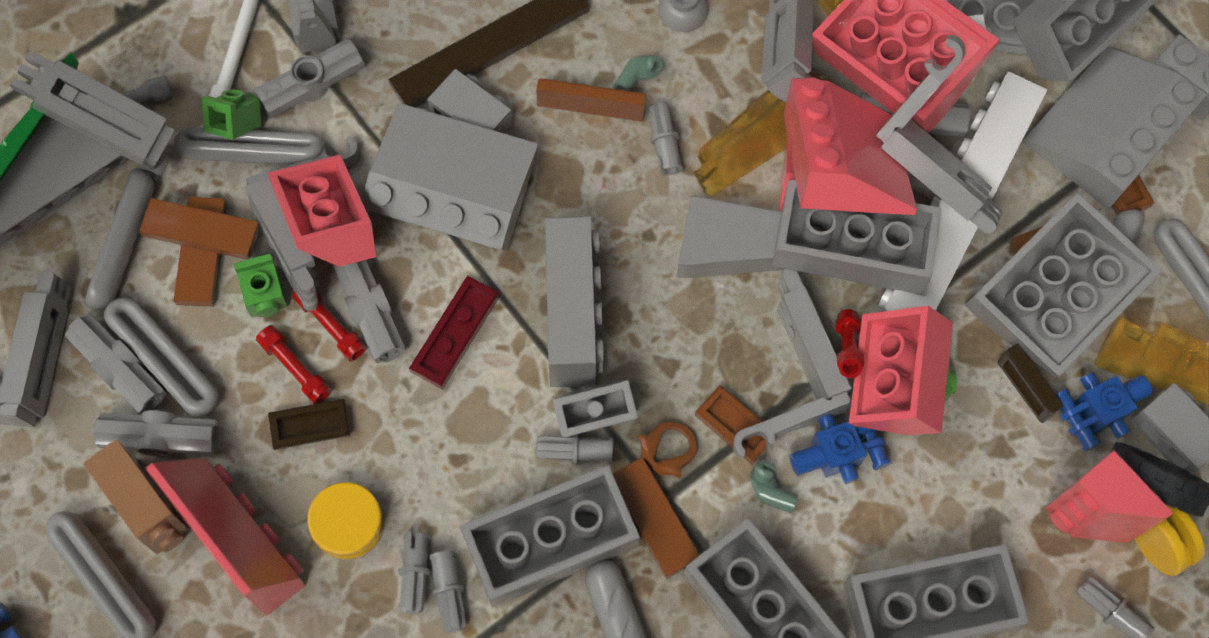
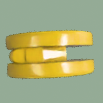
[307,482,384,560]
[1134,505,1205,576]

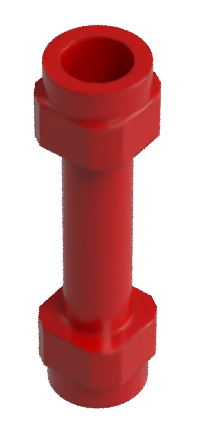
[292,289,367,362]
[835,309,864,378]
[255,325,332,404]

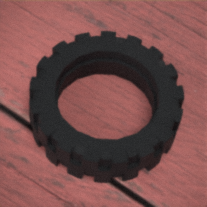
[1110,442,1209,517]

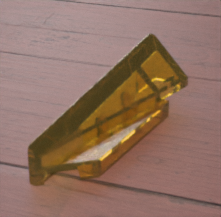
[693,71,832,197]
[1094,317,1209,405]

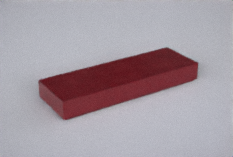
[409,275,500,390]

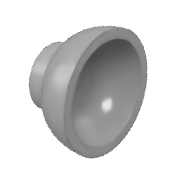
[658,0,708,32]

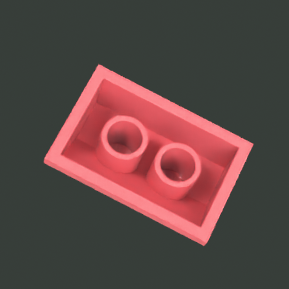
[268,154,376,267]
[849,306,953,435]
[1046,451,1173,543]

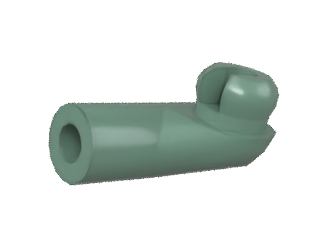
[614,55,664,91]
[750,461,798,514]

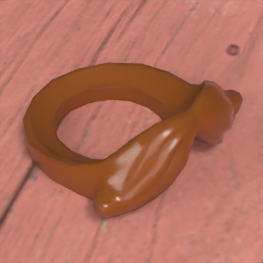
[638,422,697,478]

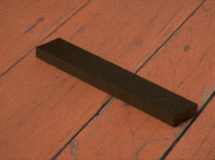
[388,0,589,108]

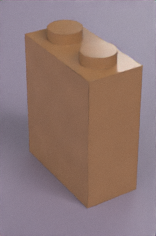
[82,439,189,554]

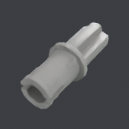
[649,102,683,175]
[536,434,613,464]
[398,532,430,614]
[429,551,466,633]
[1077,577,1154,638]

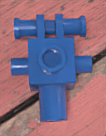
[1056,372,1153,452]
[789,412,892,484]

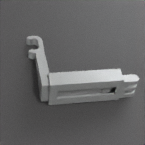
[288,0,340,53]
[761,0,814,102]
[876,35,1002,234]
[9,51,174,182]
[245,136,358,311]
[733,269,852,461]
[0,270,71,427]

